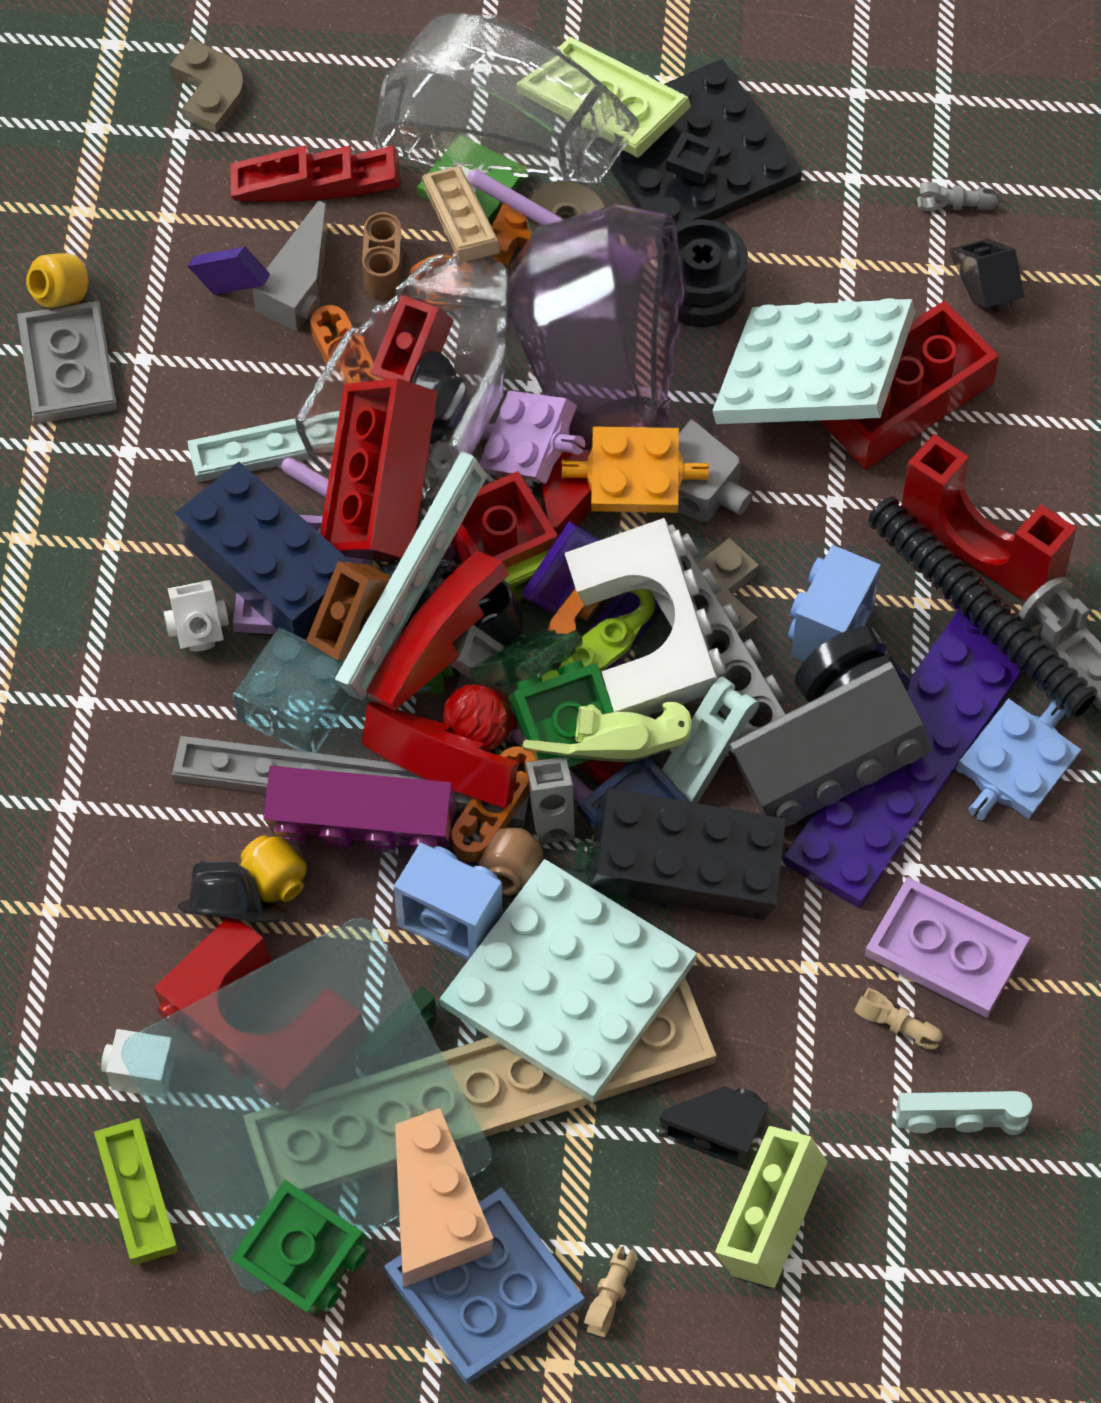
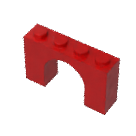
[901,434,1077,602]
[153,917,369,1113]

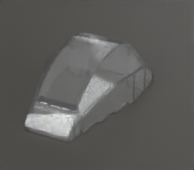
[372,12,640,183]

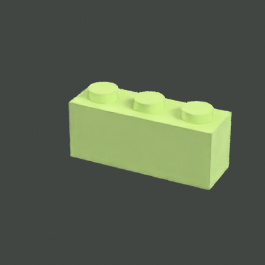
[715,1126,827,1288]

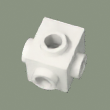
[164,580,229,651]

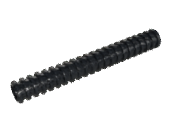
[868,497,1098,719]

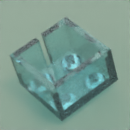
[233,627,353,753]

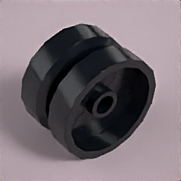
[655,219,748,328]
[795,626,910,703]

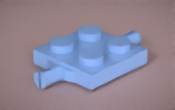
[956,698,1081,820]

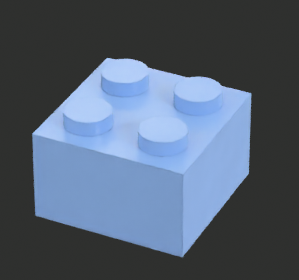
[788,545,881,662]
[394,842,503,960]

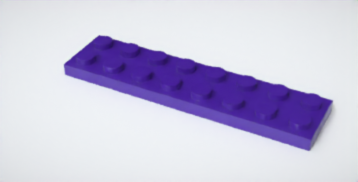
[783,608,1040,909]

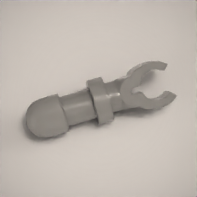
[917,182,998,211]

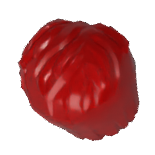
[442,684,517,752]

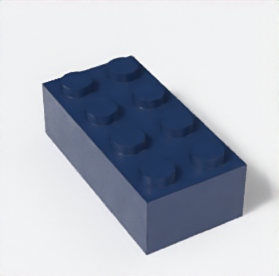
[174,462,352,647]

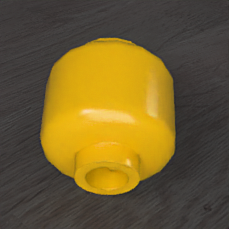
[26,253,89,308]
[240,835,307,903]

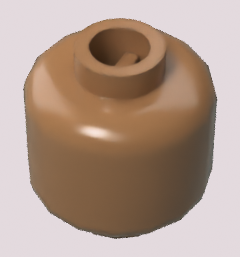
[478,828,543,896]

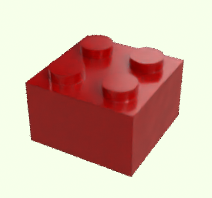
[451,471,558,595]

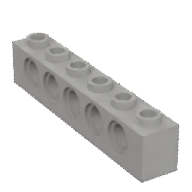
[650,524,792,740]

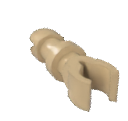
[854,988,943,1050]
[584,1246,637,1337]

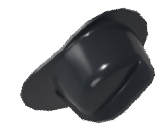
[411,351,469,445]
[178,861,287,923]

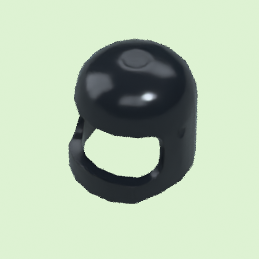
[473,580,523,649]

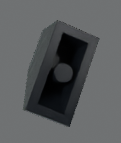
[950,239,1024,311]
[659,1086,768,1170]

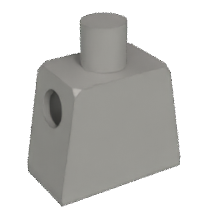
[678,419,753,522]

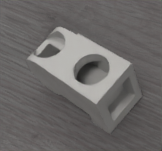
[526,756,575,845]

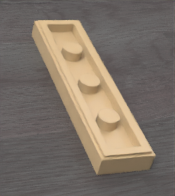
[422,166,500,263]

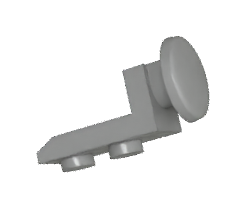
[1019,577,1101,712]

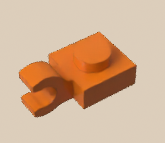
[492,204,534,268]

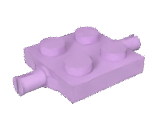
[473,390,585,484]

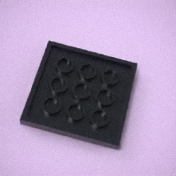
[583,59,802,243]

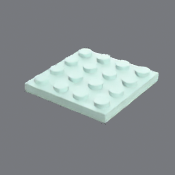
[712,298,915,424]
[439,859,697,1103]

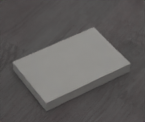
[17,301,118,424]

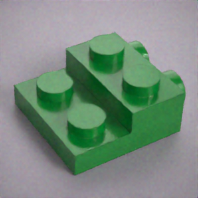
[508,660,614,768]
[230,1179,369,1317]

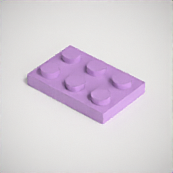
[864,877,1030,1018]

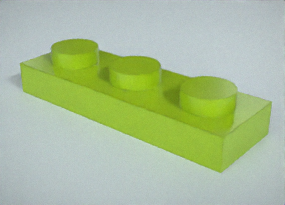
[94,1118,178,1266]

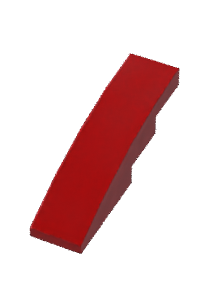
[230,145,400,202]
[366,550,509,711]
[361,701,519,808]

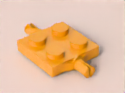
[562,427,709,513]

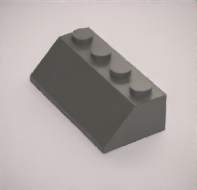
[730,661,932,827]

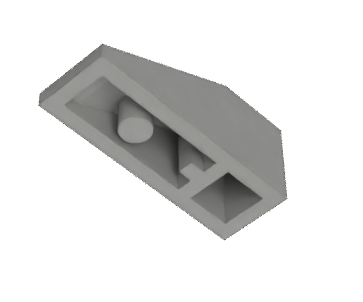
[252,201,328,332]

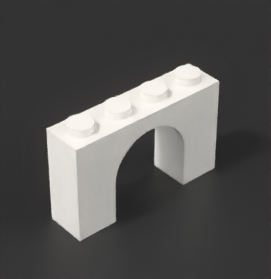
[565,518,726,716]

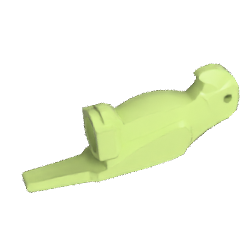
[522,702,692,762]

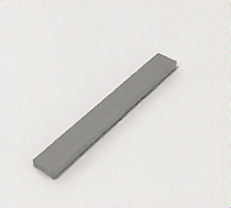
[172,736,530,827]

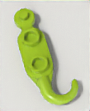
[540,589,655,681]

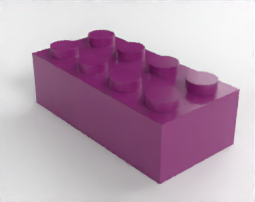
[263,766,458,853]

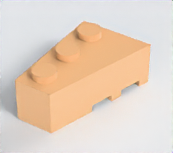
[395,1108,493,1288]

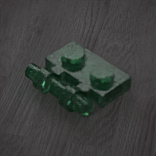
[470,630,583,687]

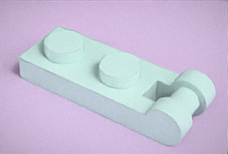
[662,677,759,803]
[896,1091,1032,1135]

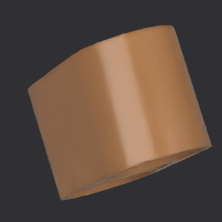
[362,212,403,300]

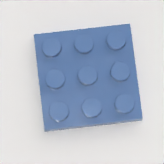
[384,1187,585,1386]

